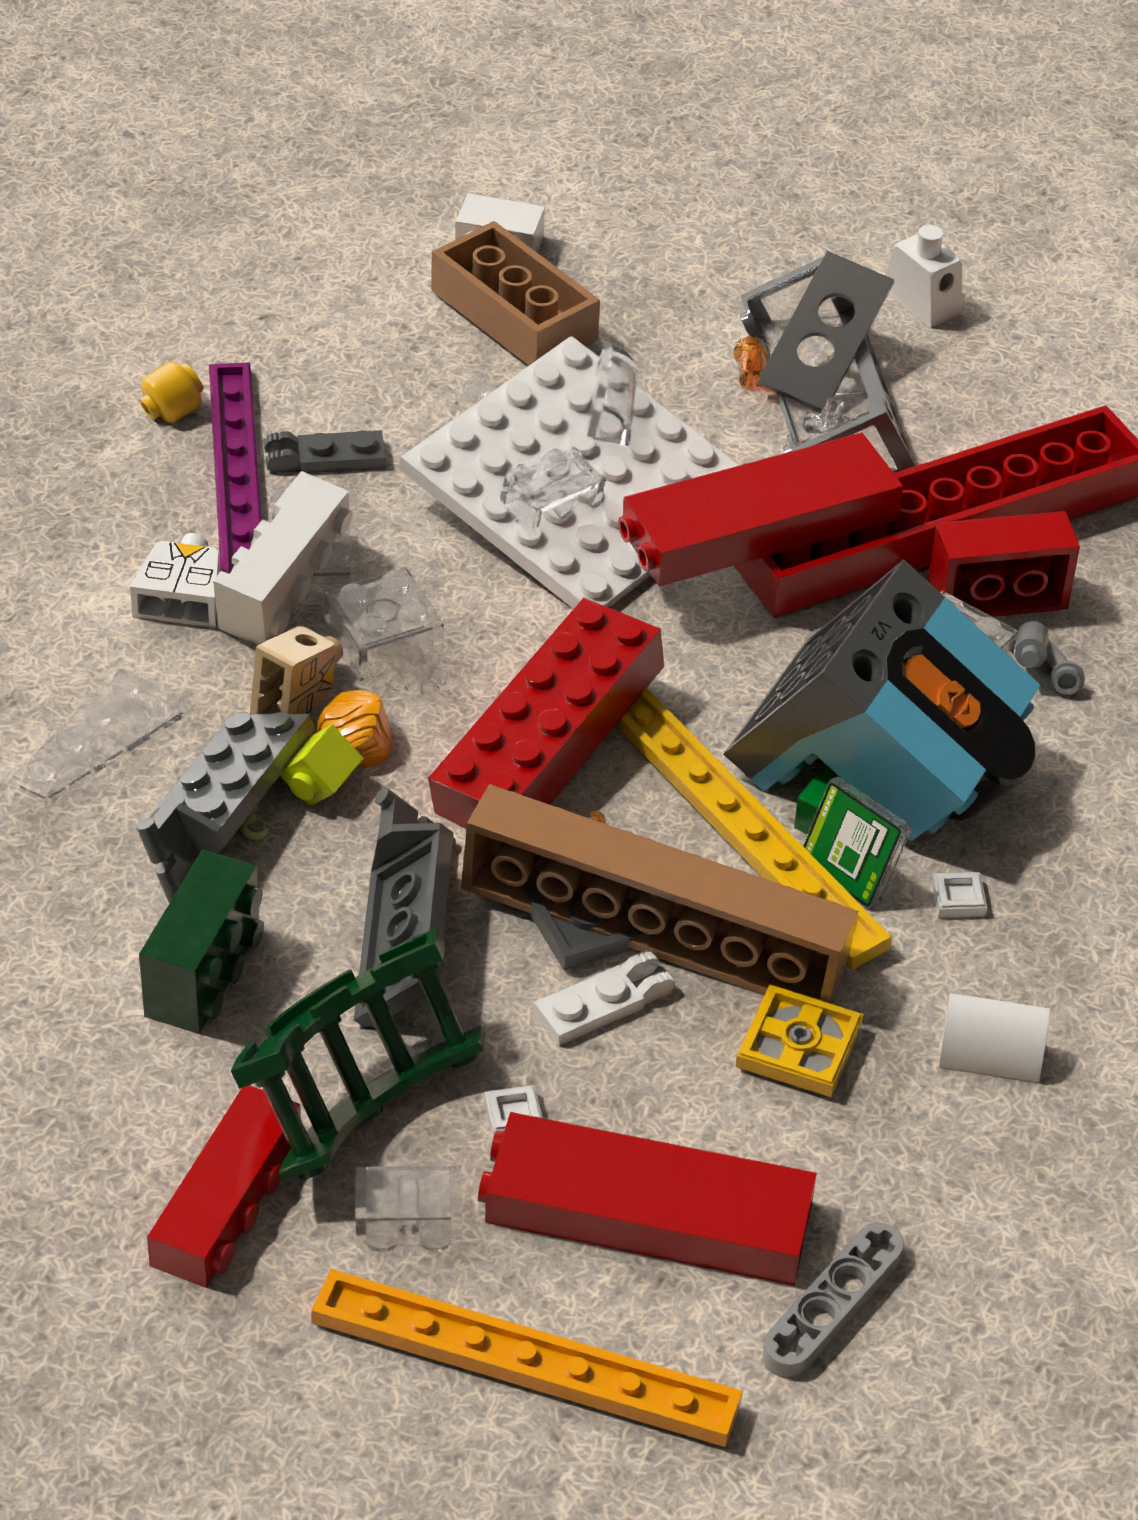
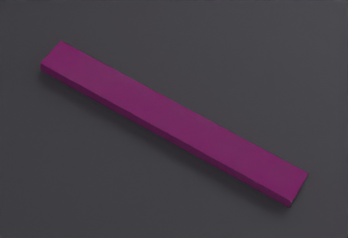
[209,362,262,574]

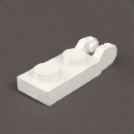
[533,951,676,1046]

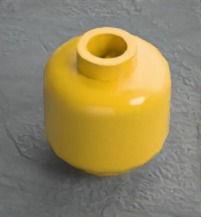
[139,361,204,423]

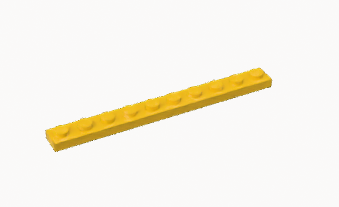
[616,688,892,970]

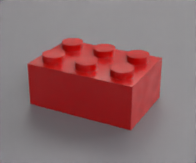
[928,511,1080,619]

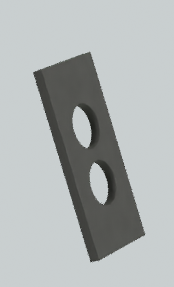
[758,251,894,413]

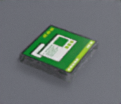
[803,777,913,910]

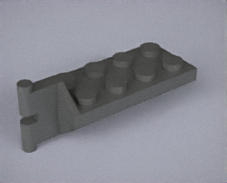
[136,712,315,903]
[354,787,456,1028]

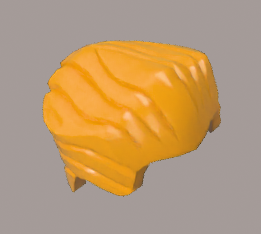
[317,690,393,768]

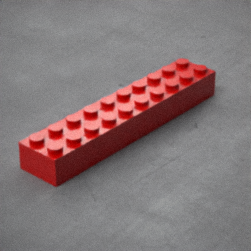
[734,405,1138,618]

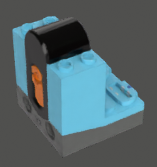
[723,559,1041,841]

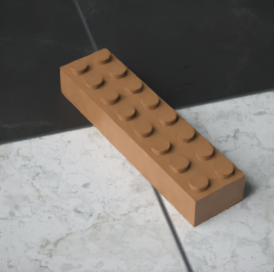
[461,784,859,1004]

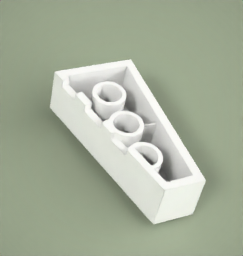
[213,471,353,645]

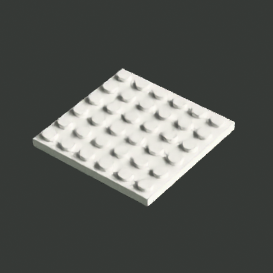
[398,336,739,609]

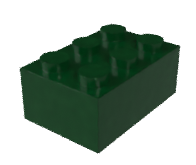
[139,849,264,1034]

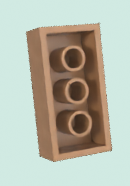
[431,221,600,366]

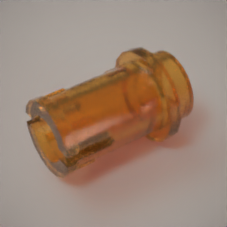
[733,336,766,387]

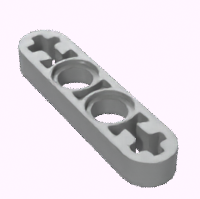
[762,1222,904,1378]

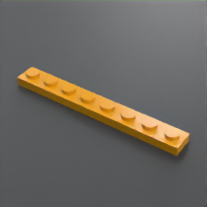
[311,1269,743,1447]

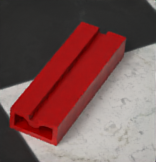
[618,432,903,587]
[478,1112,817,1285]

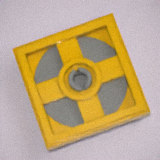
[736,984,864,1097]

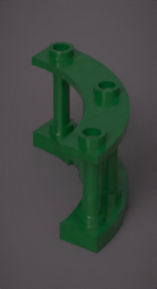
[231,928,485,1182]

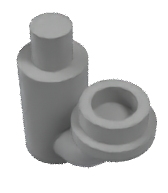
[1015,621,1085,695]

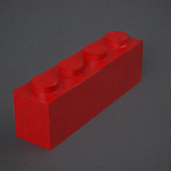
[147,1085,301,1288]

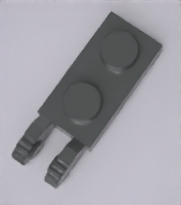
[263,430,386,473]

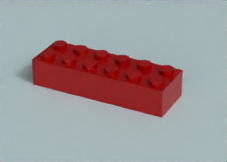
[428,597,665,829]

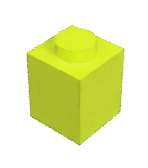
[280,724,364,806]

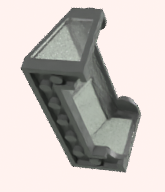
[740,257,915,472]

